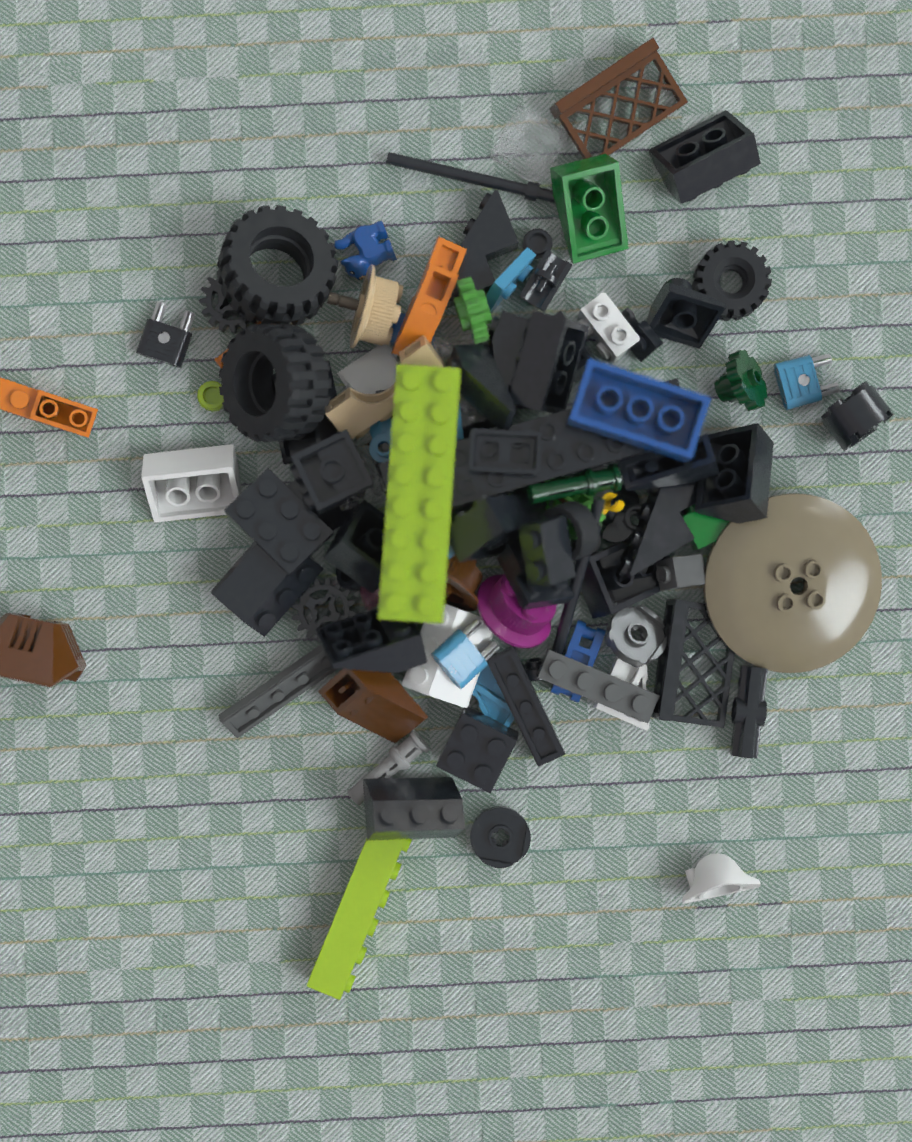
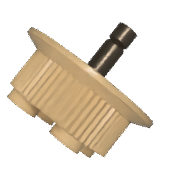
[327,264,403,348]

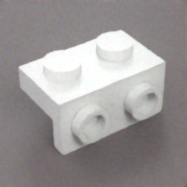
[577,292,640,363]

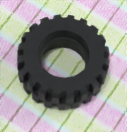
[217,205,338,325]
[219,324,332,442]

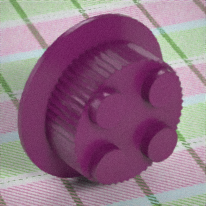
[477,574,558,648]

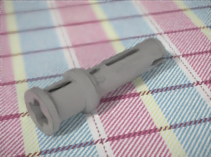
[347,730,430,806]

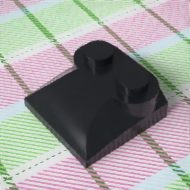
[646,278,726,349]

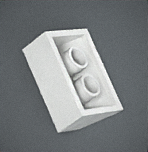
[141,444,241,523]
[402,604,493,708]

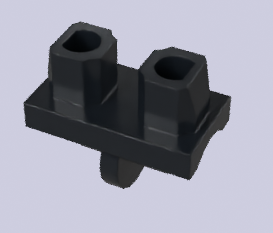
[519,250,572,312]

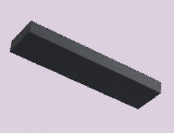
[487,646,565,767]

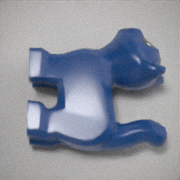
[334,220,397,280]

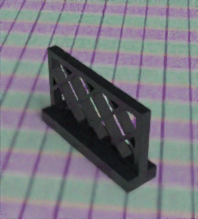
[651,599,735,728]

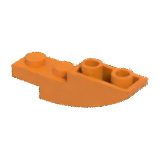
[391,237,467,357]
[0,377,98,438]

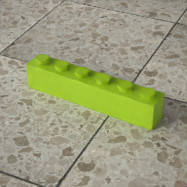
[306,839,412,1000]

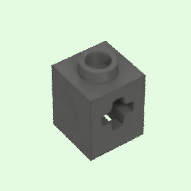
[656,554,705,591]

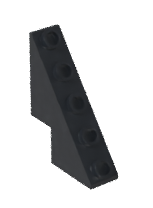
[446,190,519,309]
[617,481,698,582]

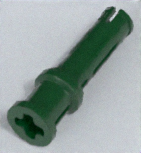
[527,464,622,504]

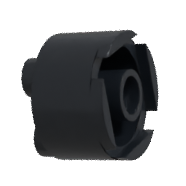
[821,381,894,451]

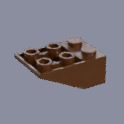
[318,669,428,743]

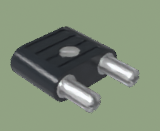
[136,301,195,368]

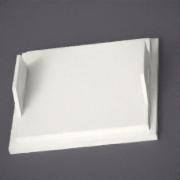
[337,344,401,394]

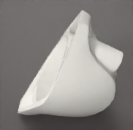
[682,853,761,904]

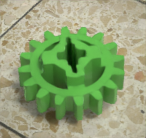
[453,276,492,344]

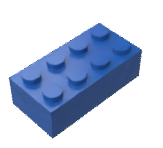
[567,358,711,462]

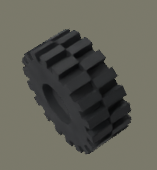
[692,241,772,321]

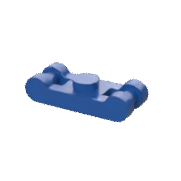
[550,620,606,703]

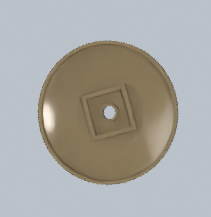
[703,493,882,673]

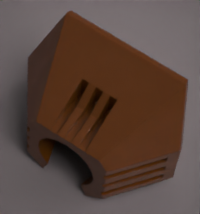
[0,613,87,688]

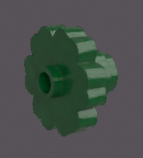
[714,350,768,411]

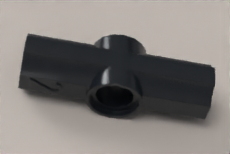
[730,665,768,759]

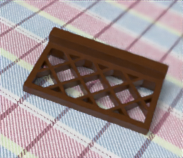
[549,38,688,159]

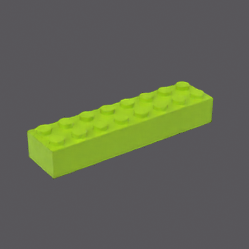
[378,364,461,624]

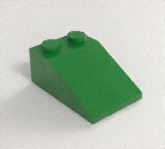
[550,153,629,264]

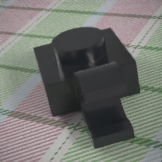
[621,307,663,362]

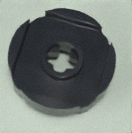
[470,806,531,868]

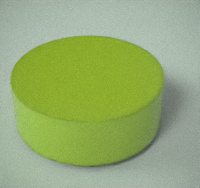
[197,381,224,412]

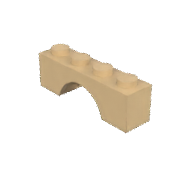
[325,335,446,439]

